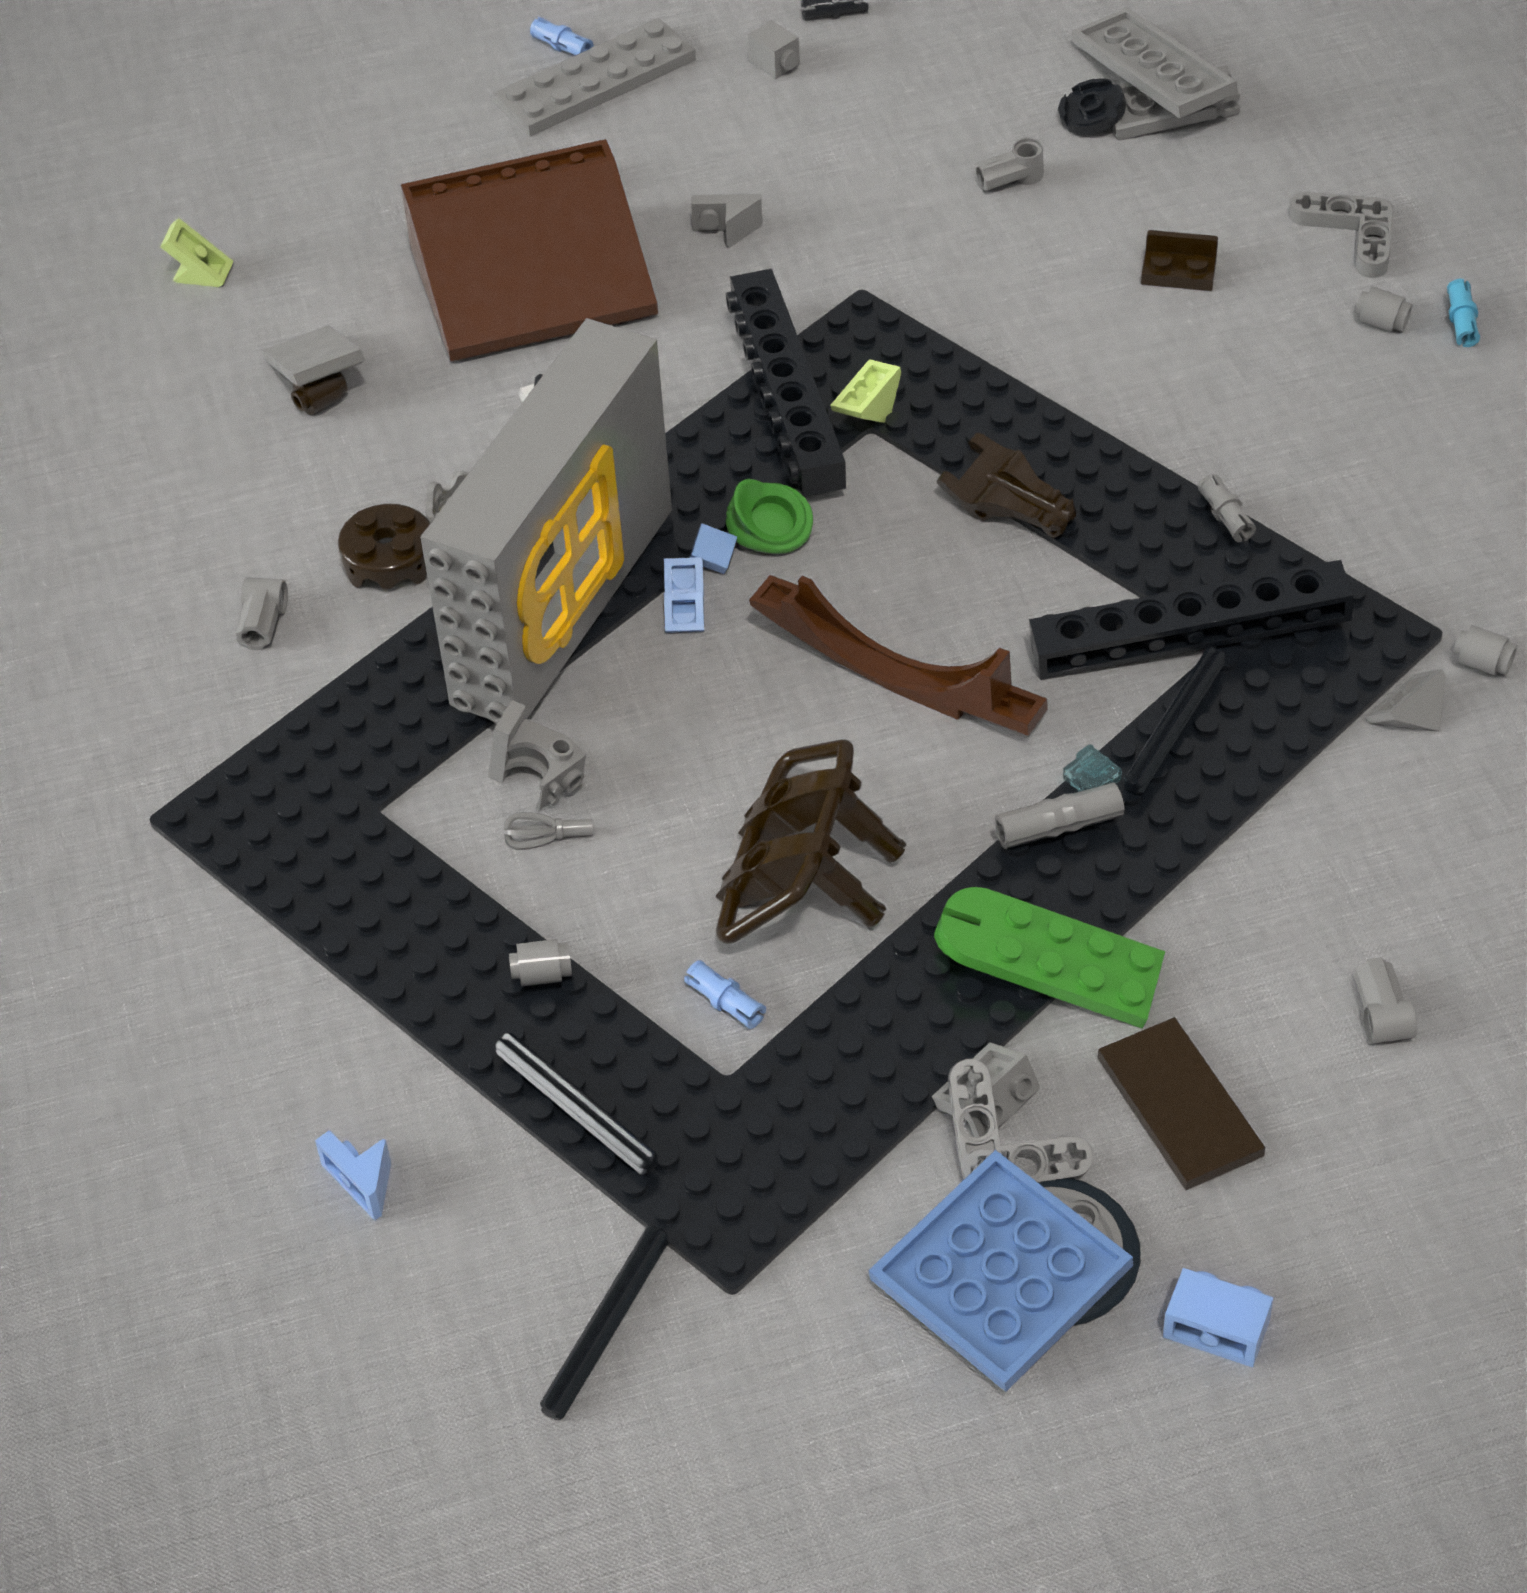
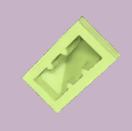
[830,359,901,423]

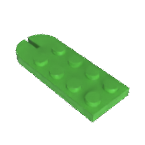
[934,887,1165,1029]

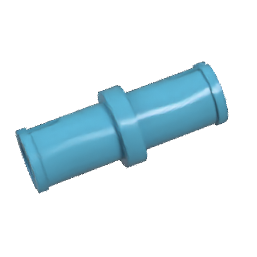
[1447,279,1480,347]

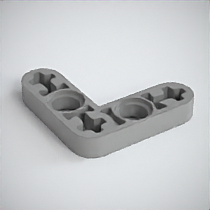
[1289,192,1393,278]
[948,1059,1093,1182]

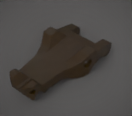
[937,433,1076,538]

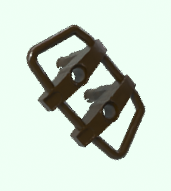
[715,739,906,944]

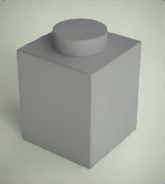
[747,20,800,79]

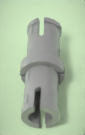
[1198,474,1256,542]

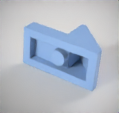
[315,1130,391,1221]

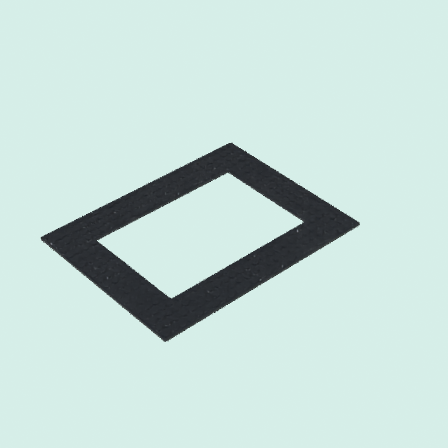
[149,289,1443,1295]

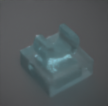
[1063,744,1122,792]

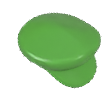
[725,479,813,554]

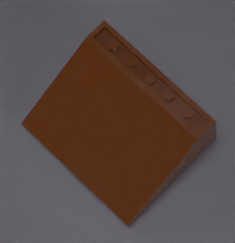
[401,139,658,362]

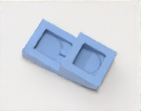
[664,557,704,633]

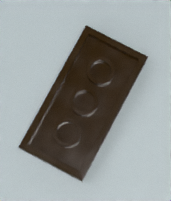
[1098,1017,1266,1190]

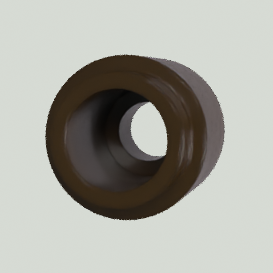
[291,371,348,415]

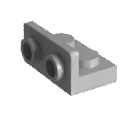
[932,1042,1040,1138]

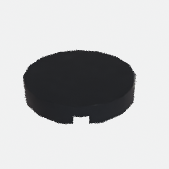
[1058,78,1127,135]

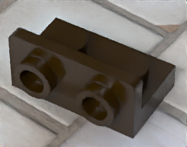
[1141,230,1218,291]

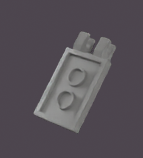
[1112,65,1240,141]

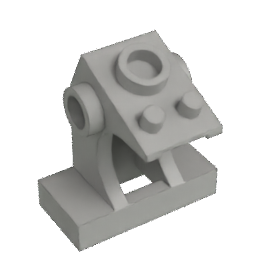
[488,700,586,810]

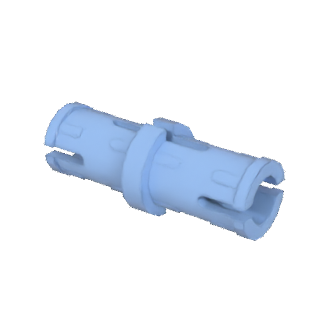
[530,17,594,56]
[684,960,766,1029]

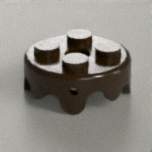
[338,504,430,590]

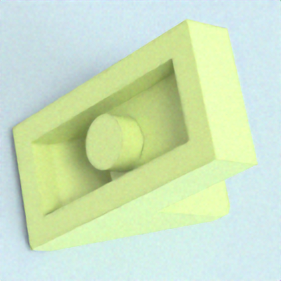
[160,218,234,287]

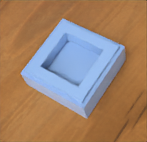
[689,523,737,574]

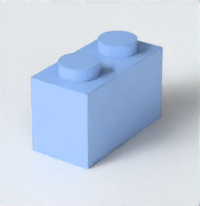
[1163,1268,1274,1367]

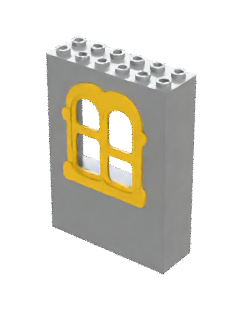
[420,318,672,723]

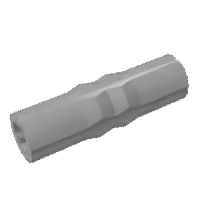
[995,782,1125,849]

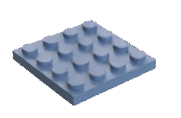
[868,1150,1133,1392]

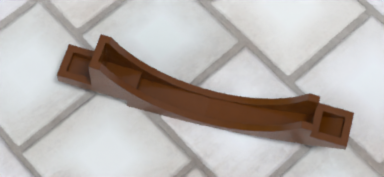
[749,575,1048,736]

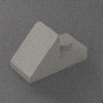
[691,194,763,247]

